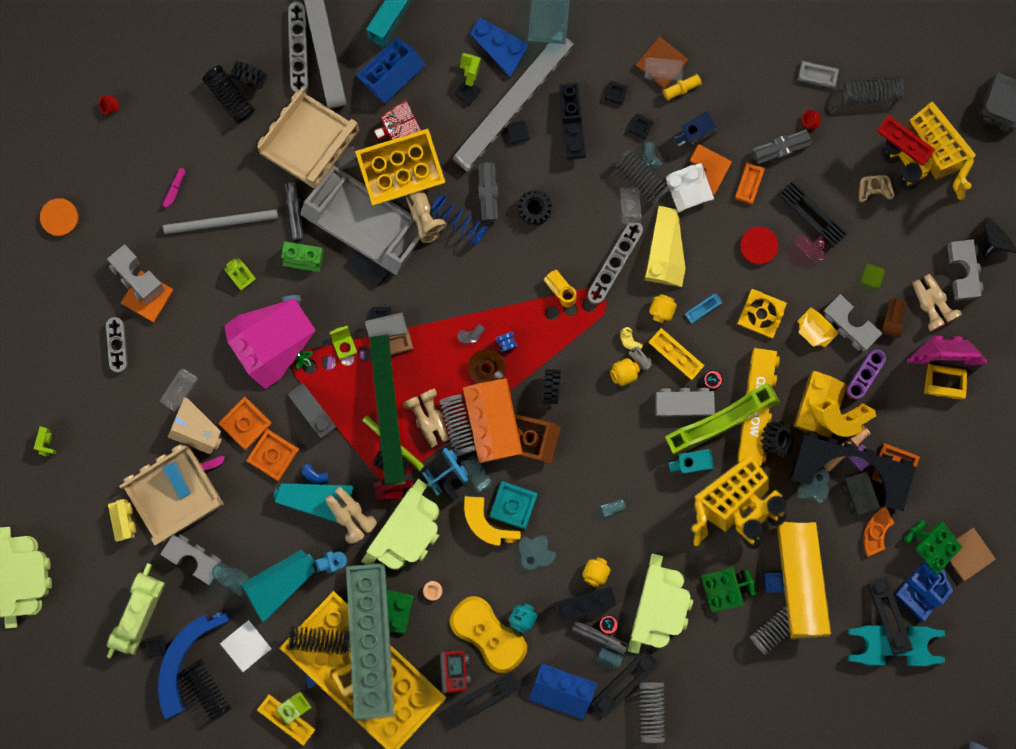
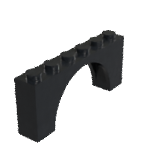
[789,432,916,511]

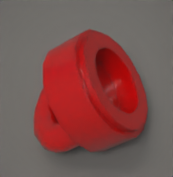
[99,95,119,115]
[801,109,820,130]

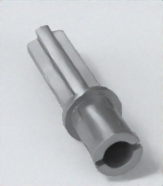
[284,182,304,240]
[572,621,629,655]

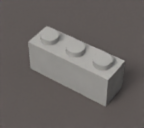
[655,388,715,417]

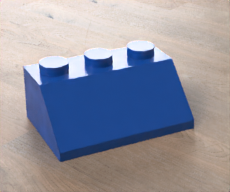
[356,37,426,103]
[529,663,597,720]

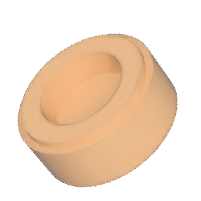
[423,581,442,601]

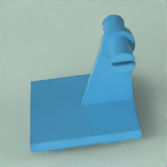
[422,448,468,496]

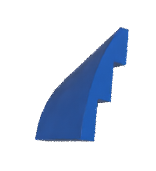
[894,561,953,622]

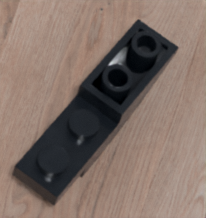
[559,83,586,160]

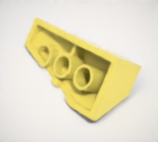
[644,206,686,287]

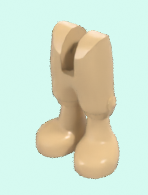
[406,190,447,243]
[912,274,962,332]
[403,388,449,448]
[325,487,376,544]

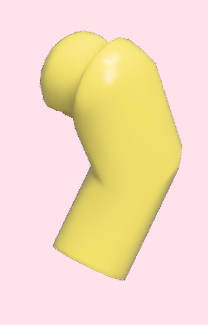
[620,327,643,350]

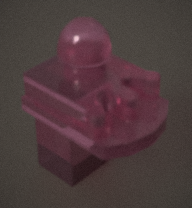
[795,234,825,260]

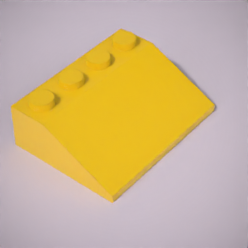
[355,129,445,206]

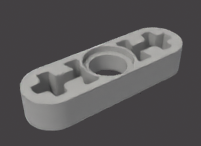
[106,317,128,373]

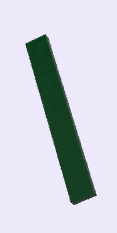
[369,335,405,486]

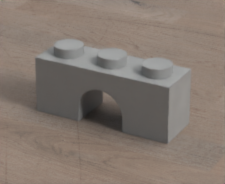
[947,240,983,301]
[107,244,164,305]
[822,294,882,352]
[160,534,224,585]

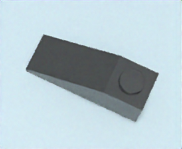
[287,383,338,440]

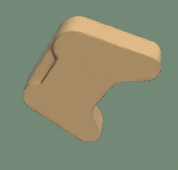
[859,175,895,202]

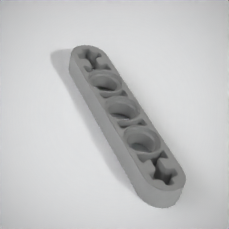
[288,2,308,93]
[587,221,643,304]

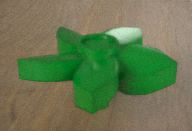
[295,350,313,370]

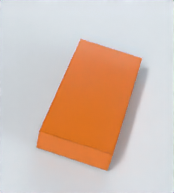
[734,162,765,205]

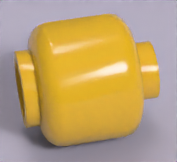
[649,294,677,323]
[610,358,640,386]
[582,557,611,588]

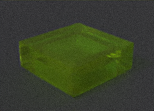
[861,263,885,288]

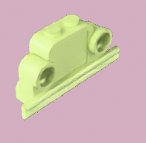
[361,479,439,570]
[0,527,52,628]
[627,553,693,654]
[107,563,165,658]

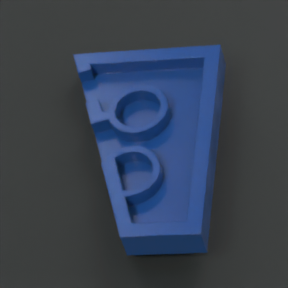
[470,17,529,78]

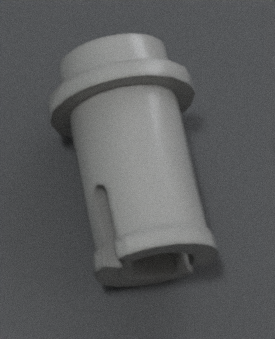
[629,346,652,371]

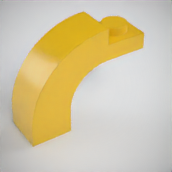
[811,397,876,437]
[464,496,521,546]

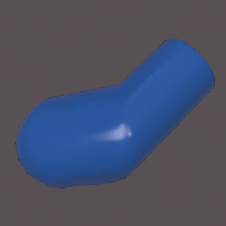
[302,464,329,483]

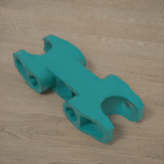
[848,626,945,666]

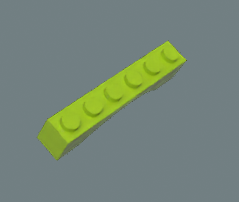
[665,383,780,456]

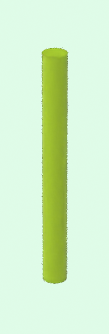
[362,415,424,471]

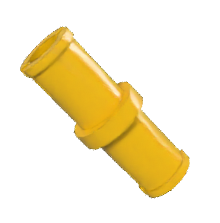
[663,74,702,101]

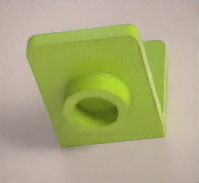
[330,326,357,360]

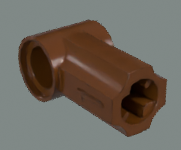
[880,298,907,339]

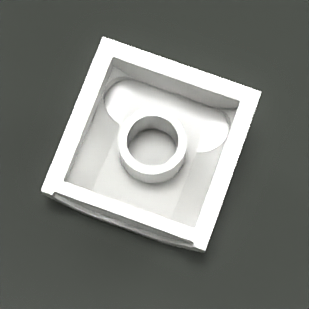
[666,163,714,213]

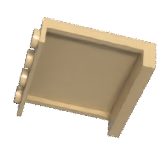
[257,88,359,189]
[120,444,224,545]

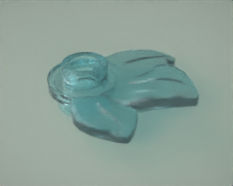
[798,468,830,504]
[519,535,556,570]

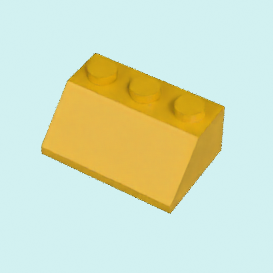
[793,371,847,438]

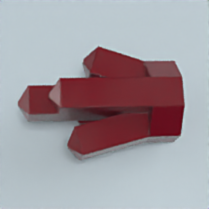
[374,479,414,503]

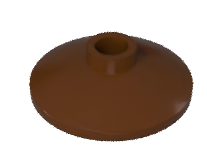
[468,349,506,384]

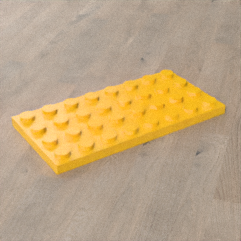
[280,591,446,749]

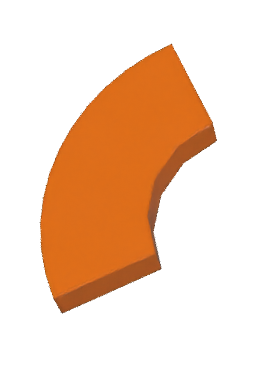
[863,506,894,557]

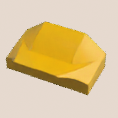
[797,307,838,348]

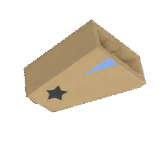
[168,397,221,455]

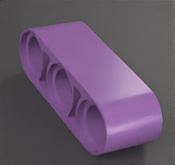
[845,350,886,400]

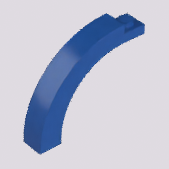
[158,612,231,719]

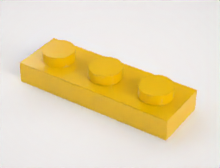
[648,328,704,380]
[257,694,316,745]

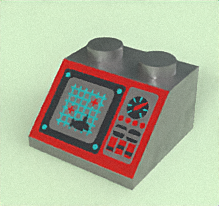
[441,650,471,693]

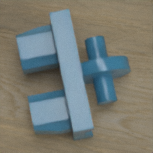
[314,551,347,574]

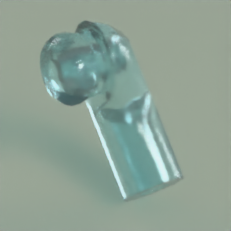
[643,141,661,169]
[457,324,486,344]

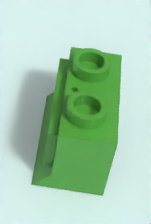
[281,242,324,272]

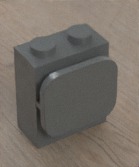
[977,72,1016,132]

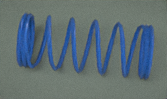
[430,194,488,246]

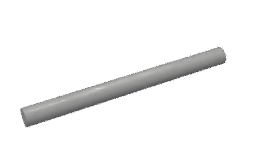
[163,209,278,234]

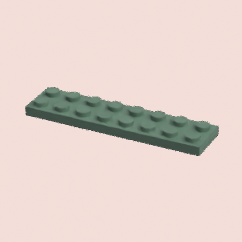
[346,563,395,721]

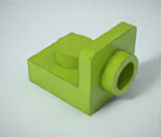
[460,53,481,87]
[224,258,256,290]
[34,426,56,457]
[277,692,311,724]

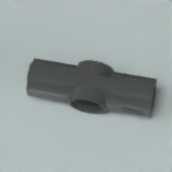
[752,130,812,165]
[478,163,498,222]

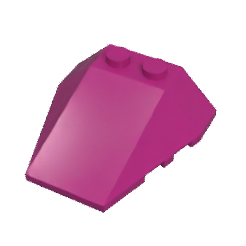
[224,299,316,389]
[907,336,987,365]

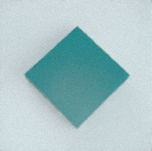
[489,481,538,530]

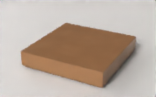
[950,527,996,581]

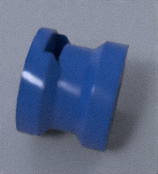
[495,332,518,353]

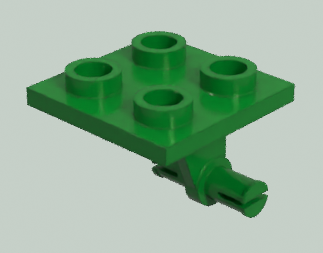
[904,519,962,575]
[701,567,757,613]

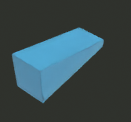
[685,293,723,324]
[162,461,191,499]

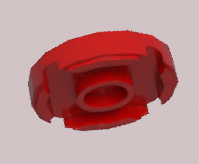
[740,226,779,265]

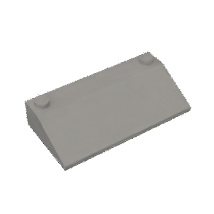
[300,165,421,275]

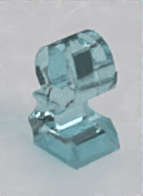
[461,455,493,494]
[212,563,249,597]

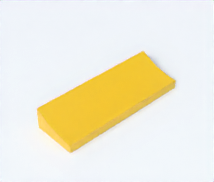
[777,522,831,639]

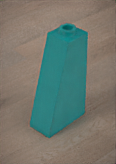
[366,0,412,48]
[273,484,354,523]
[241,549,315,622]

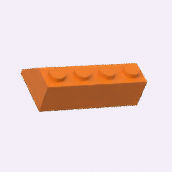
[463,378,523,463]

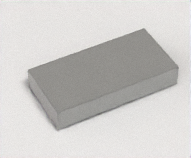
[798,61,839,89]
[365,312,408,337]

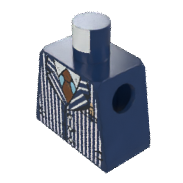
[674,111,718,146]

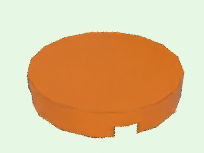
[40,198,79,237]

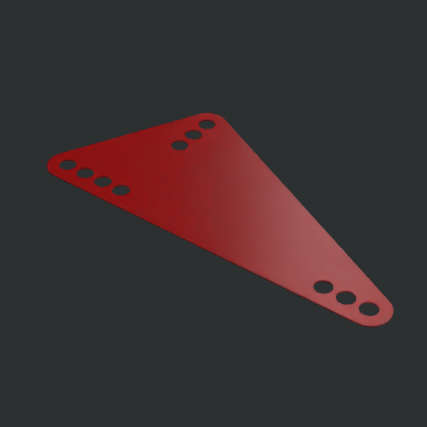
[293,288,606,481]

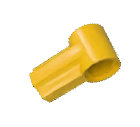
[543,270,576,307]

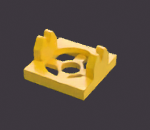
[737,289,787,339]

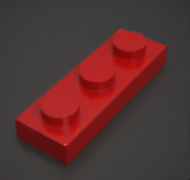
[876,115,935,166]

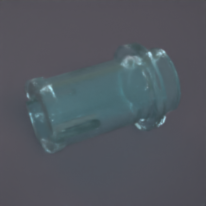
[601,498,626,517]
[597,647,624,668]

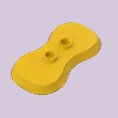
[449,596,527,673]

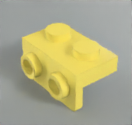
[108,499,136,541]

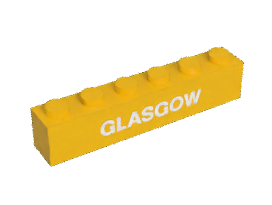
[737,348,780,466]

